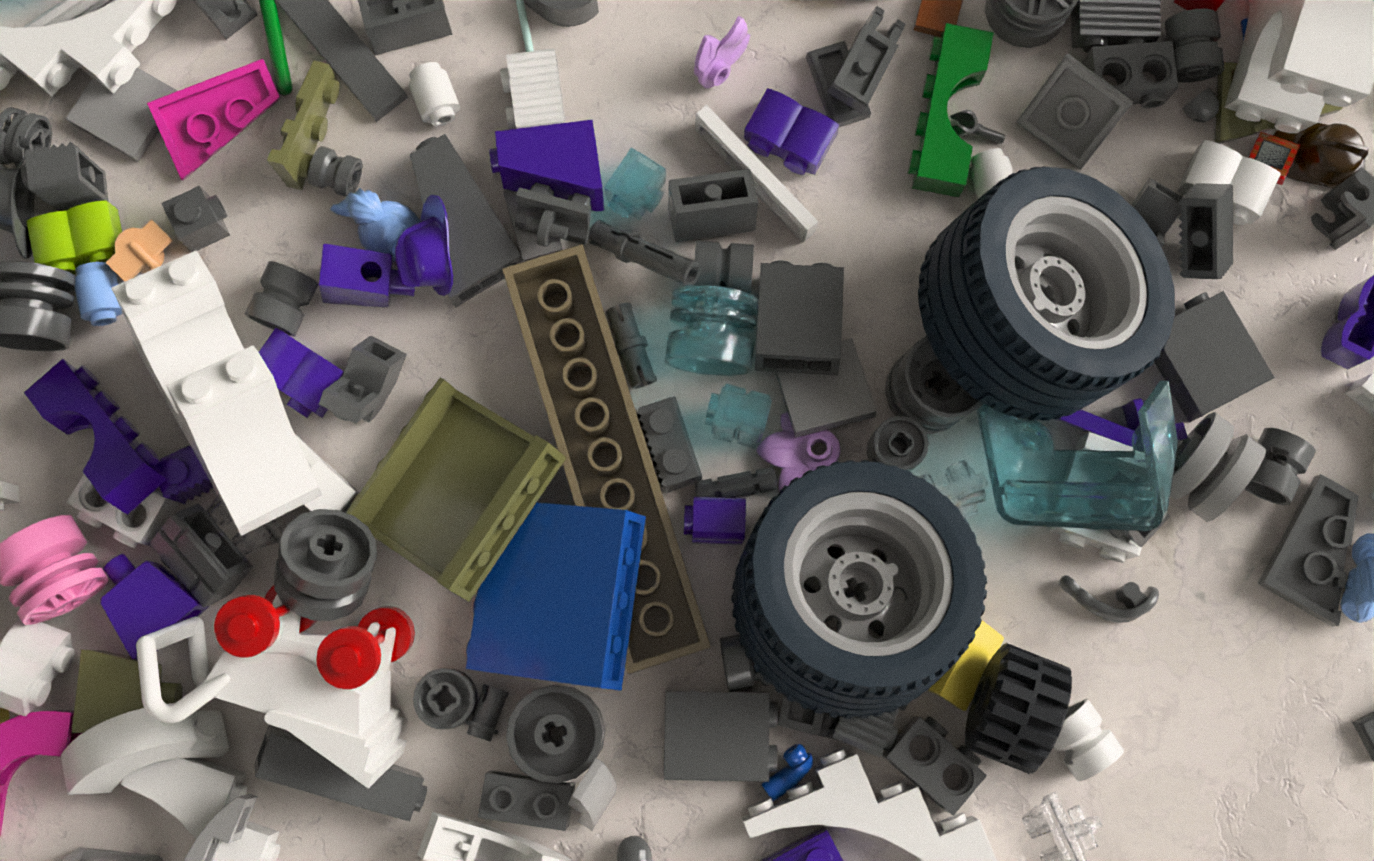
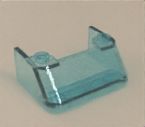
[977,381,1178,531]

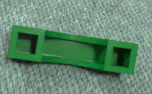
[907,23,994,198]

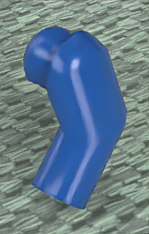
[761,744,813,802]

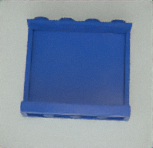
[466,503,646,691]

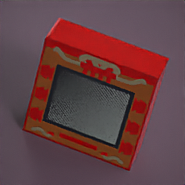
[1248,131,1300,185]

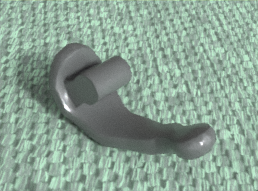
[1059,575,1159,623]

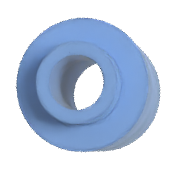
[75,262,122,326]

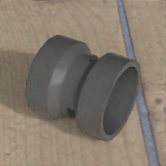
[308,146,363,197]

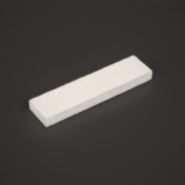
[695,105,818,242]

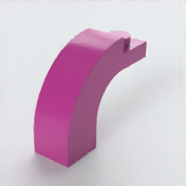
[0,710,82,836]

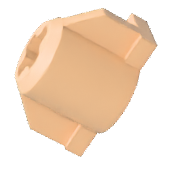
[106,219,173,282]

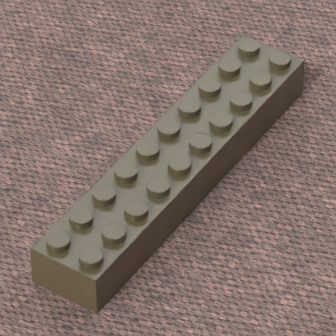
[502,244,711,674]

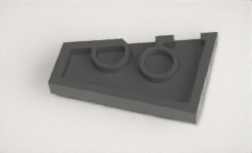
[1258,474,1359,627]

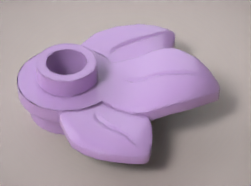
[694,16,750,88]
[757,412,841,491]

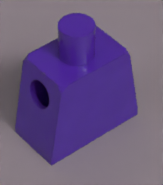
[319,244,415,307]
[100,554,210,660]

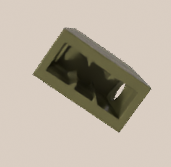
[72,649,183,733]

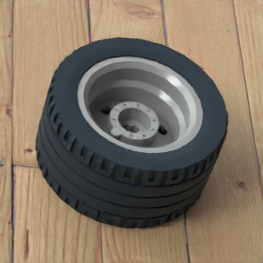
[918,166,1175,421]
[731,460,987,719]

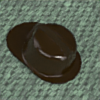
[1273,123,1369,188]

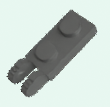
[827,6,906,113]

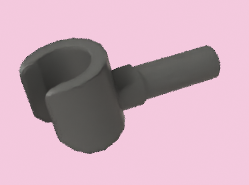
[950,109,1005,144]

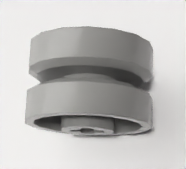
[1157,412,1266,522]

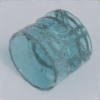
[665,285,759,376]

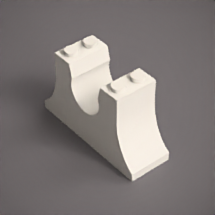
[1225,0,1374,133]
[111,250,322,536]

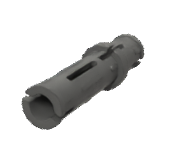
[589,220,701,288]

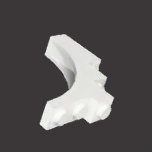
[0,0,178,97]
[742,748,997,861]
[121,758,280,861]

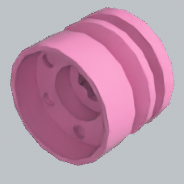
[0,515,109,625]

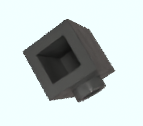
[161,185,230,252]

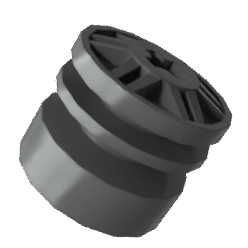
[985,0,1078,48]
[0,261,76,351]
[885,335,983,434]

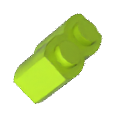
[26,200,122,275]

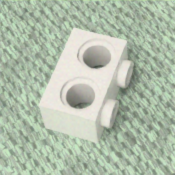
[67,474,179,549]

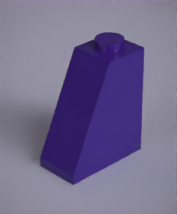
[489,119,605,212]

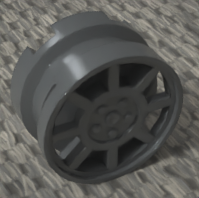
[0,107,52,167]
[413,668,478,729]

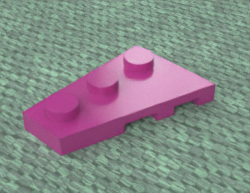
[147,59,281,181]

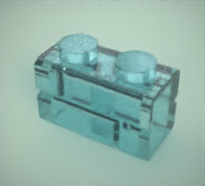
[705,384,772,449]

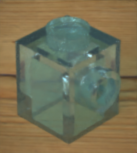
[604,147,666,220]

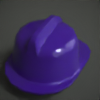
[395,194,453,296]

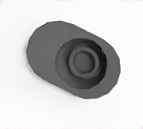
[0,159,35,259]

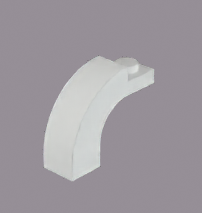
[61,703,229,795]
[417,812,573,861]

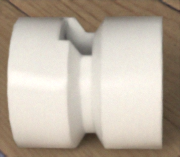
[1053,699,1124,782]

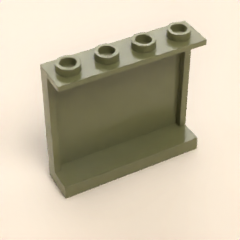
[346,377,566,602]

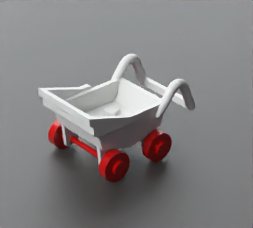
[136,585,415,789]

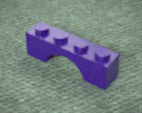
[24,359,167,515]

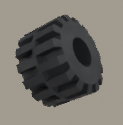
[965,643,1072,774]

